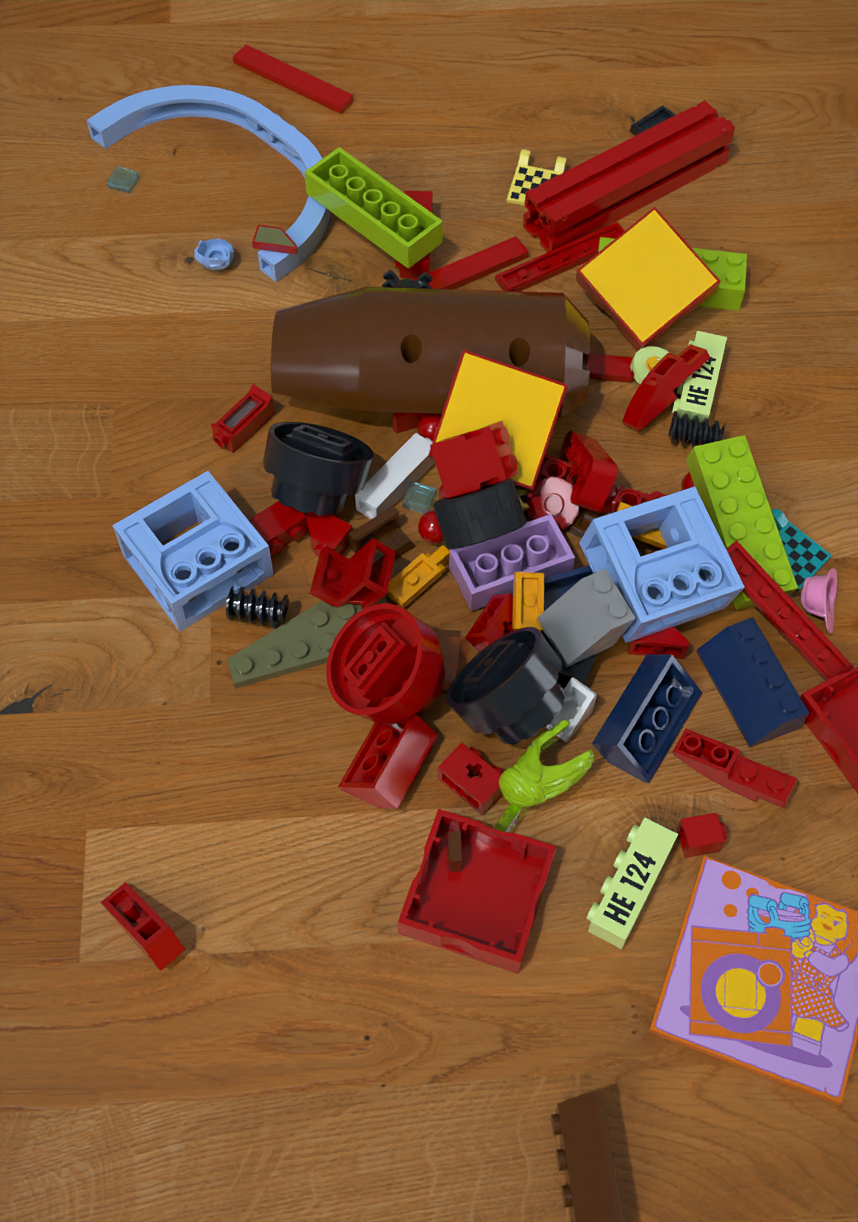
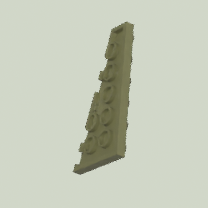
[227,596,387,689]

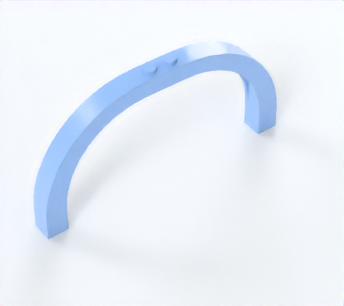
[87,85,331,282]

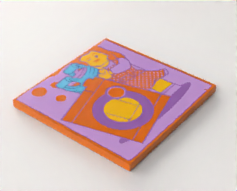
[648,856,858,1106]

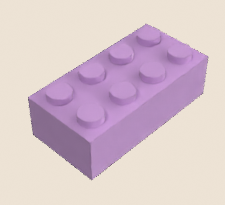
[449,514,575,611]

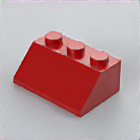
[338,714,438,809]

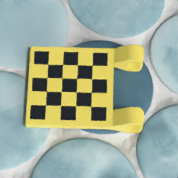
[507,150,567,206]

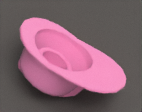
[801,568,838,634]

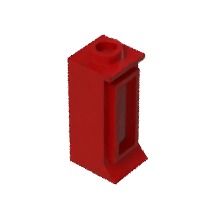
[211,384,275,453]

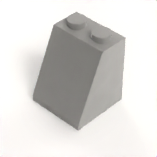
[537,569,636,668]

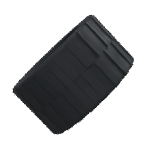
[433,478,526,549]

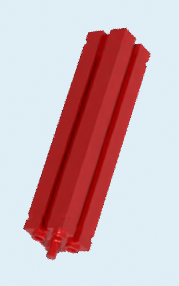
[523,100,735,252]

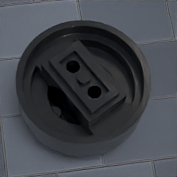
[263,422,374,516]
[446,627,567,744]

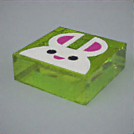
[495,804,521,833]

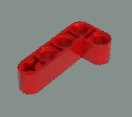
[562,430,618,512]

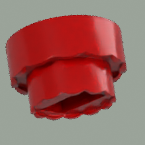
[326,603,446,724]

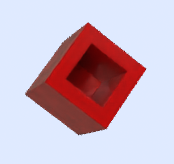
[677,812,727,858]

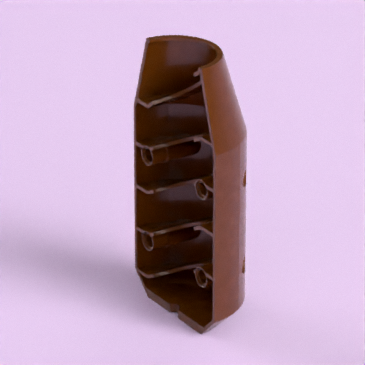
[271,287,590,418]

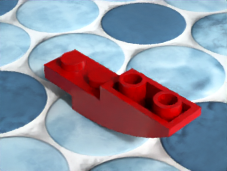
[622,344,710,431]
[673,728,797,808]

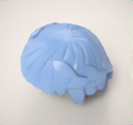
[194,238,234,271]

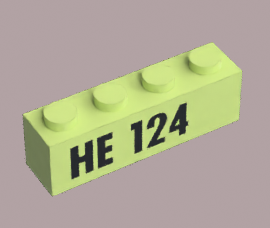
[672,331,727,424]
[586,817,678,949]

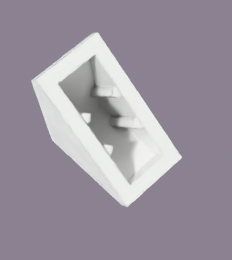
[546,677,597,742]

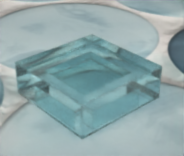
[107,166,139,193]
[402,481,437,513]

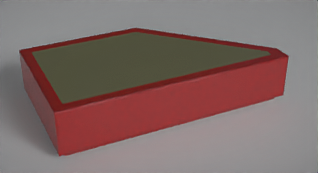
[252,225,298,255]

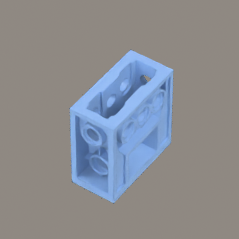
[112,471,274,632]
[579,487,745,643]

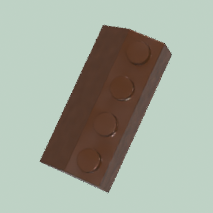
[551,1092,623,1222]

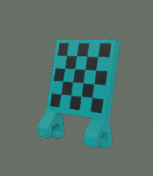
[772,508,832,592]

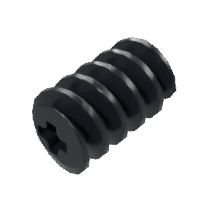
[668,411,726,448]
[226,586,289,629]

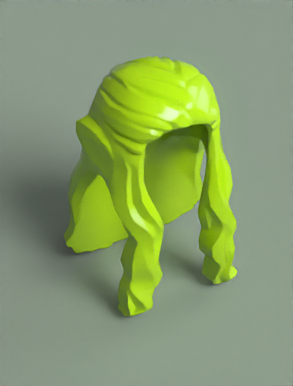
[499,720,594,807]

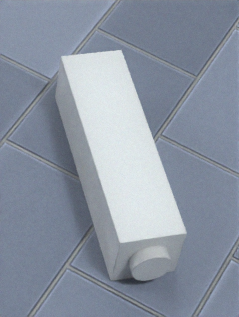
[355,433,435,519]

